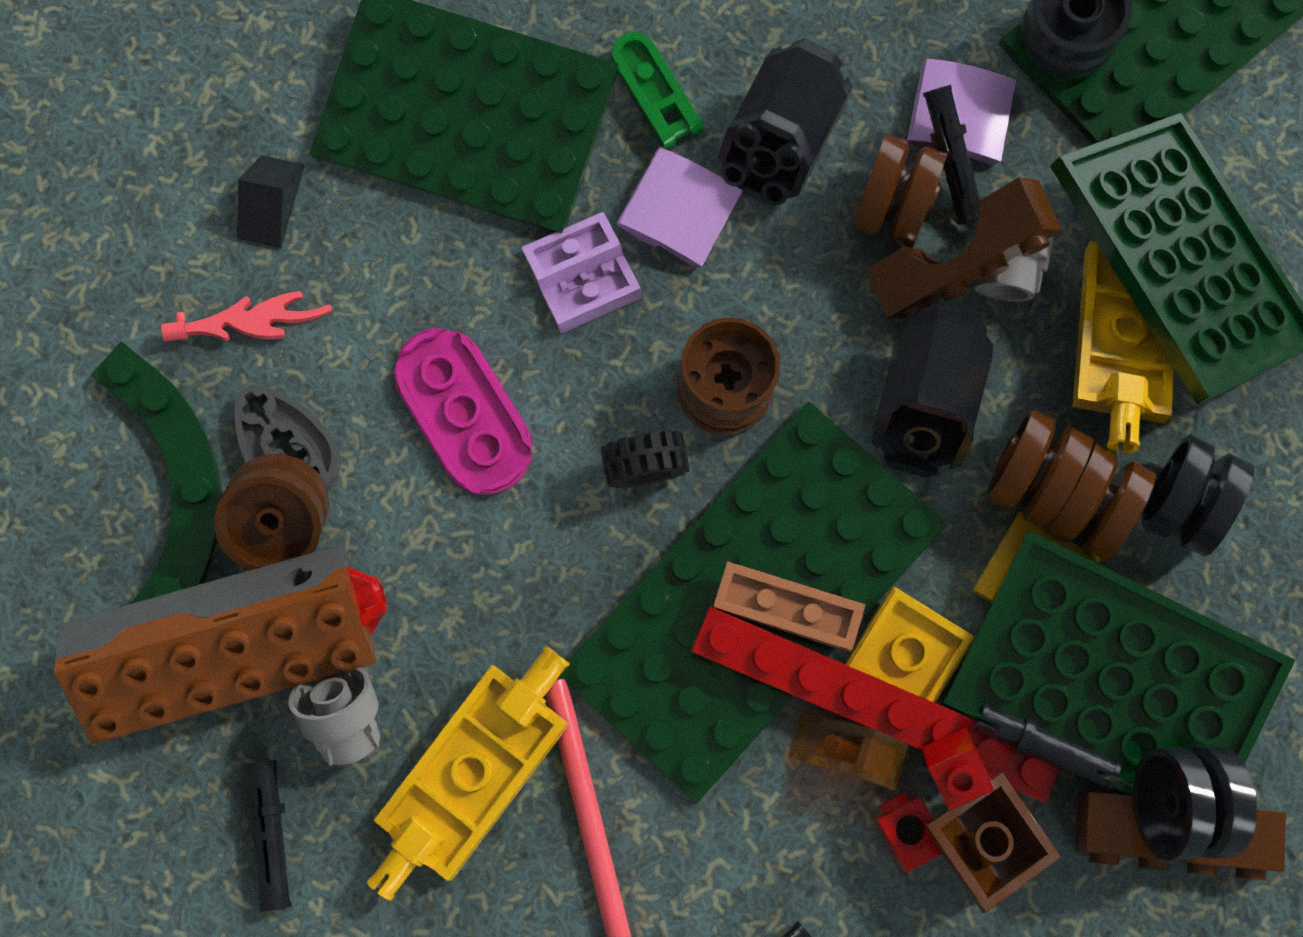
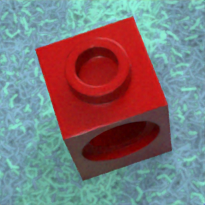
[922,727,995,811]
[872,793,942,873]

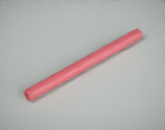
[546,679,631,937]

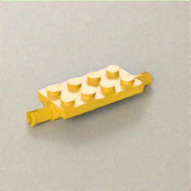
[1072,241,1174,454]
[367,645,570,901]

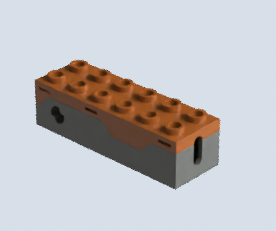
[54,544,388,744]

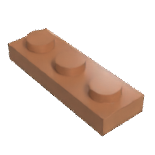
[713,561,866,652]

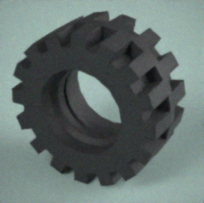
[601,430,690,488]

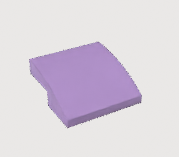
[907,59,1016,165]
[616,147,743,268]
[521,212,643,334]

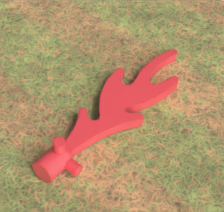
[161,291,333,342]

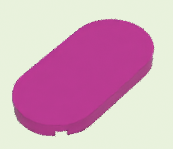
[394,328,532,495]

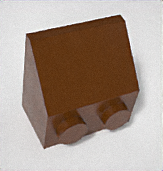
[924,773,1061,913]

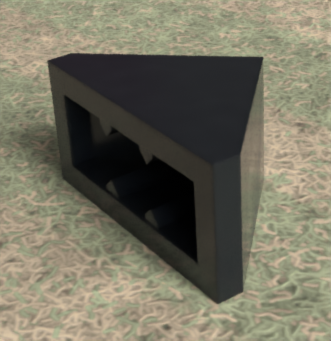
[237,155,305,248]

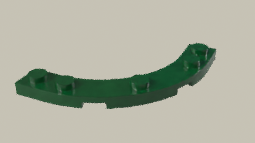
[91,341,222,604]

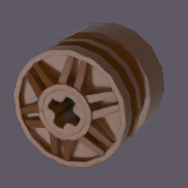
[678,318,780,435]

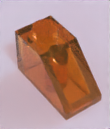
[788,712,909,791]

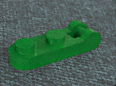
[612,32,704,150]

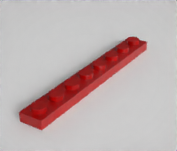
[690,607,1059,803]

